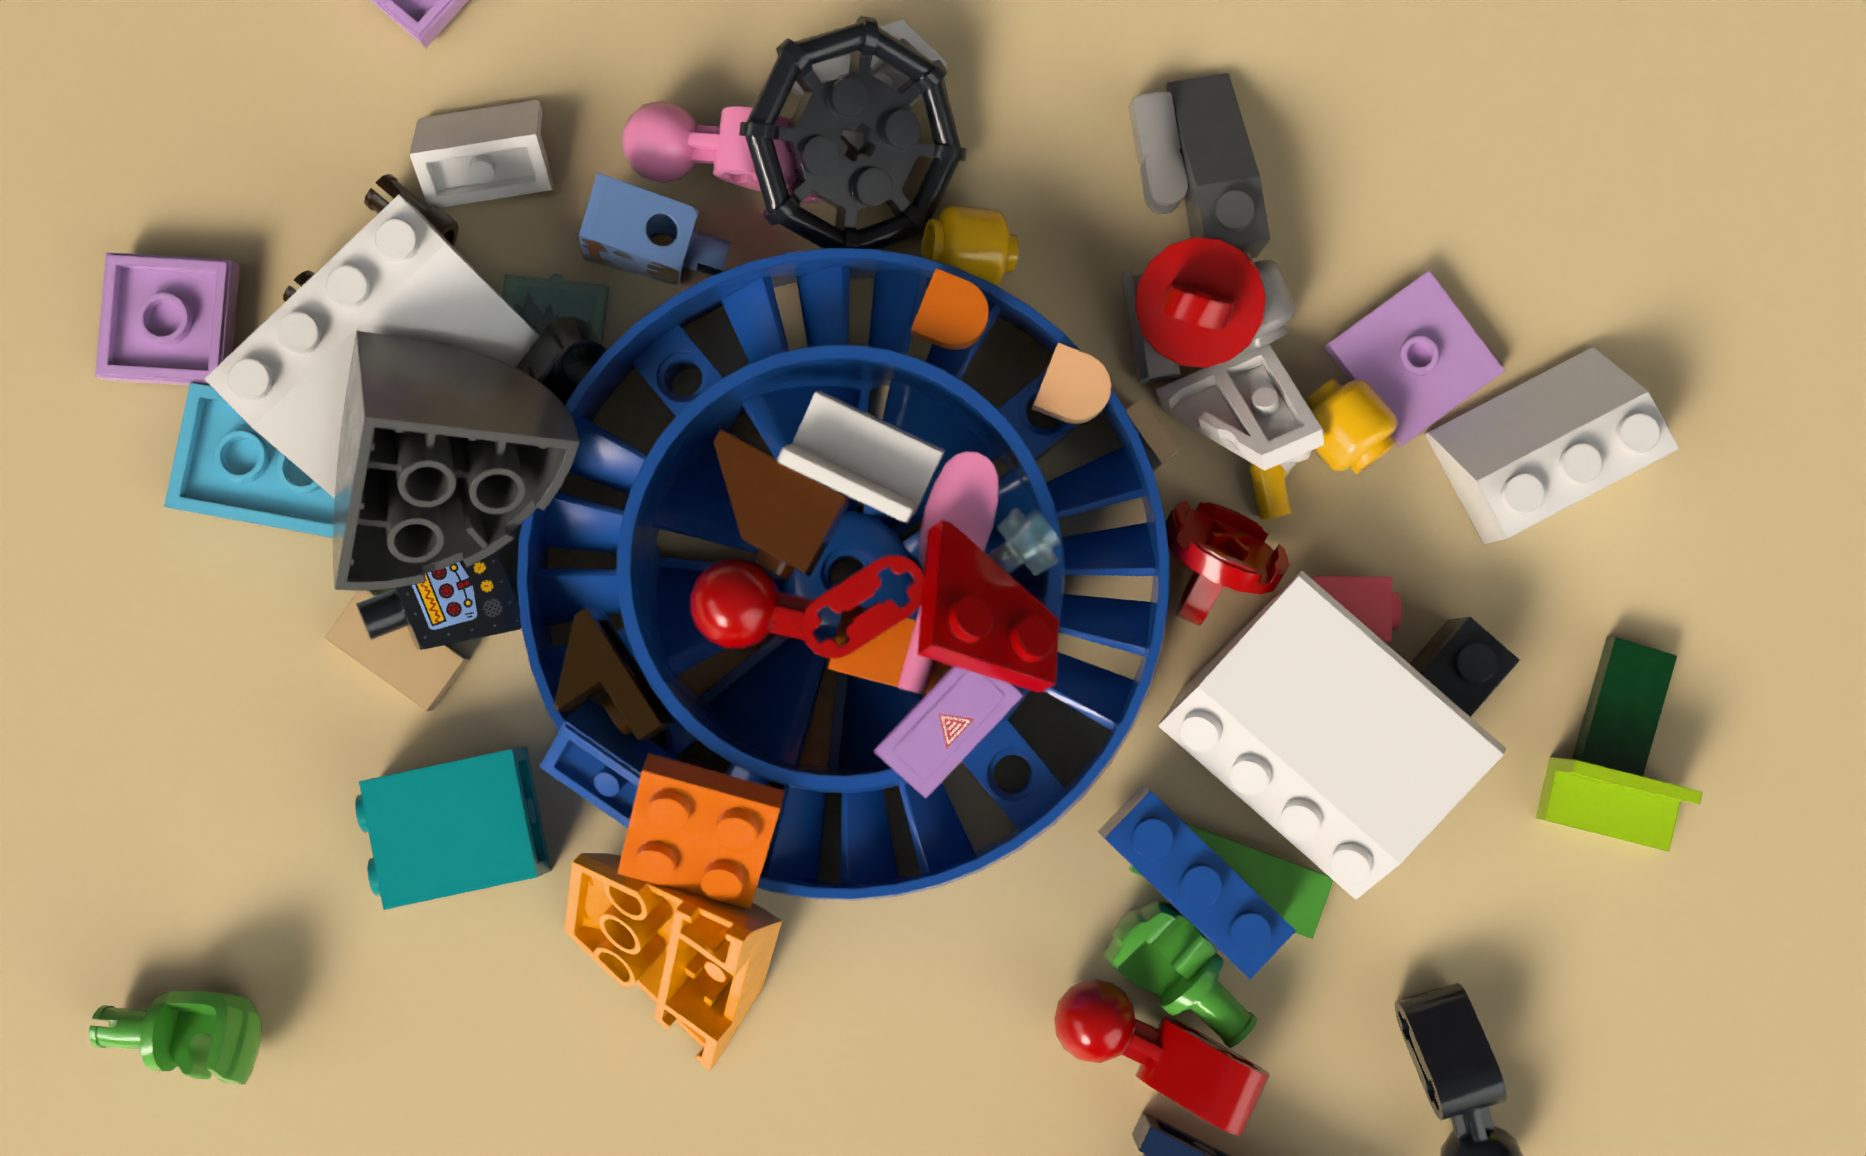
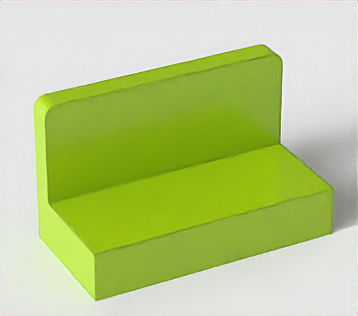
[1536,757,1703,852]

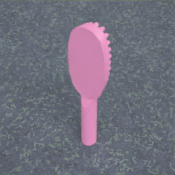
[898,452,998,695]

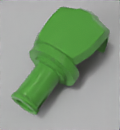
[1103,899,1257,1048]
[89,990,262,1085]

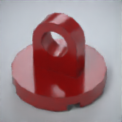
[1135,236,1267,368]
[1166,501,1289,626]

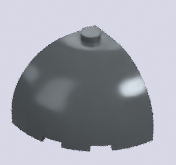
[333,331,580,591]

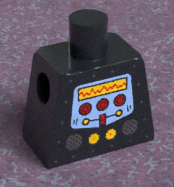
[356,551,522,650]

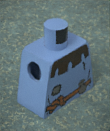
[579,173,731,285]

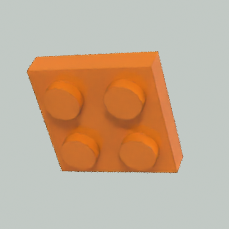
[617,753,785,910]

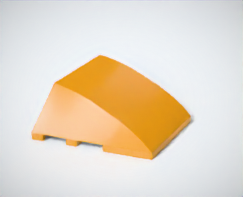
[564,853,782,1071]

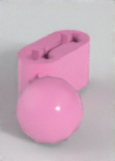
[622,101,823,203]

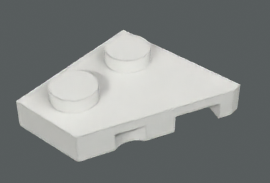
[1156,344,1324,471]

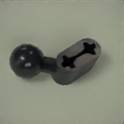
[1395,983,1523,1156]

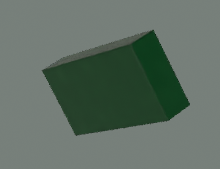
[1572,637,1677,777]

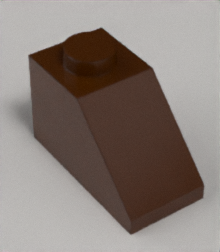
[714,429,850,581]

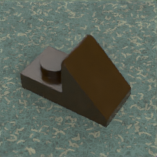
[554,607,675,740]

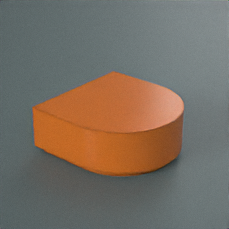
[910,268,988,350]

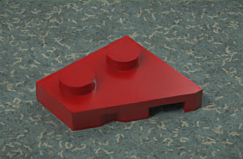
[917,519,1059,693]

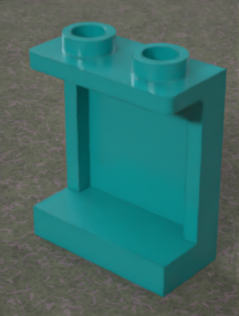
[355,747,551,910]

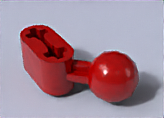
[690,555,925,659]
[1054,979,1270,1136]

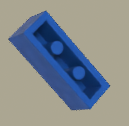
[1097,785,1296,979]

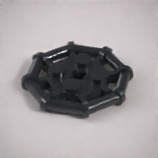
[739,16,967,250]

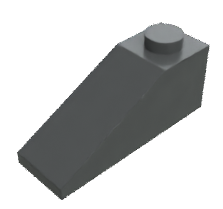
[1166,73,1270,258]

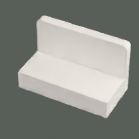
[410,100,553,208]
[777,391,945,522]

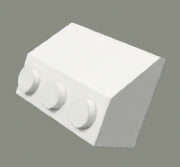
[1425,347,1680,545]

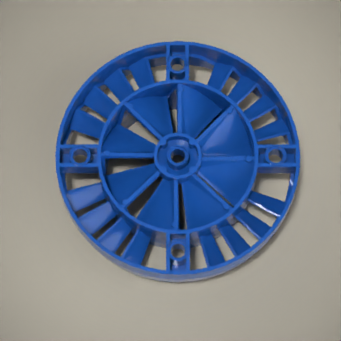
[517,248,1170,901]

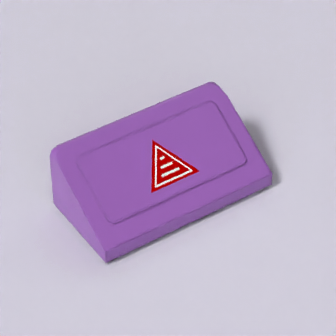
[874,666,1023,798]

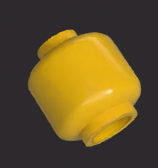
[922,205,1019,286]
[1305,378,1398,475]

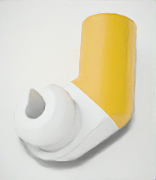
[1250,450,1312,520]

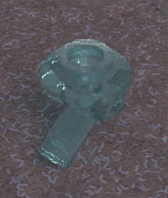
[987,507,1062,576]

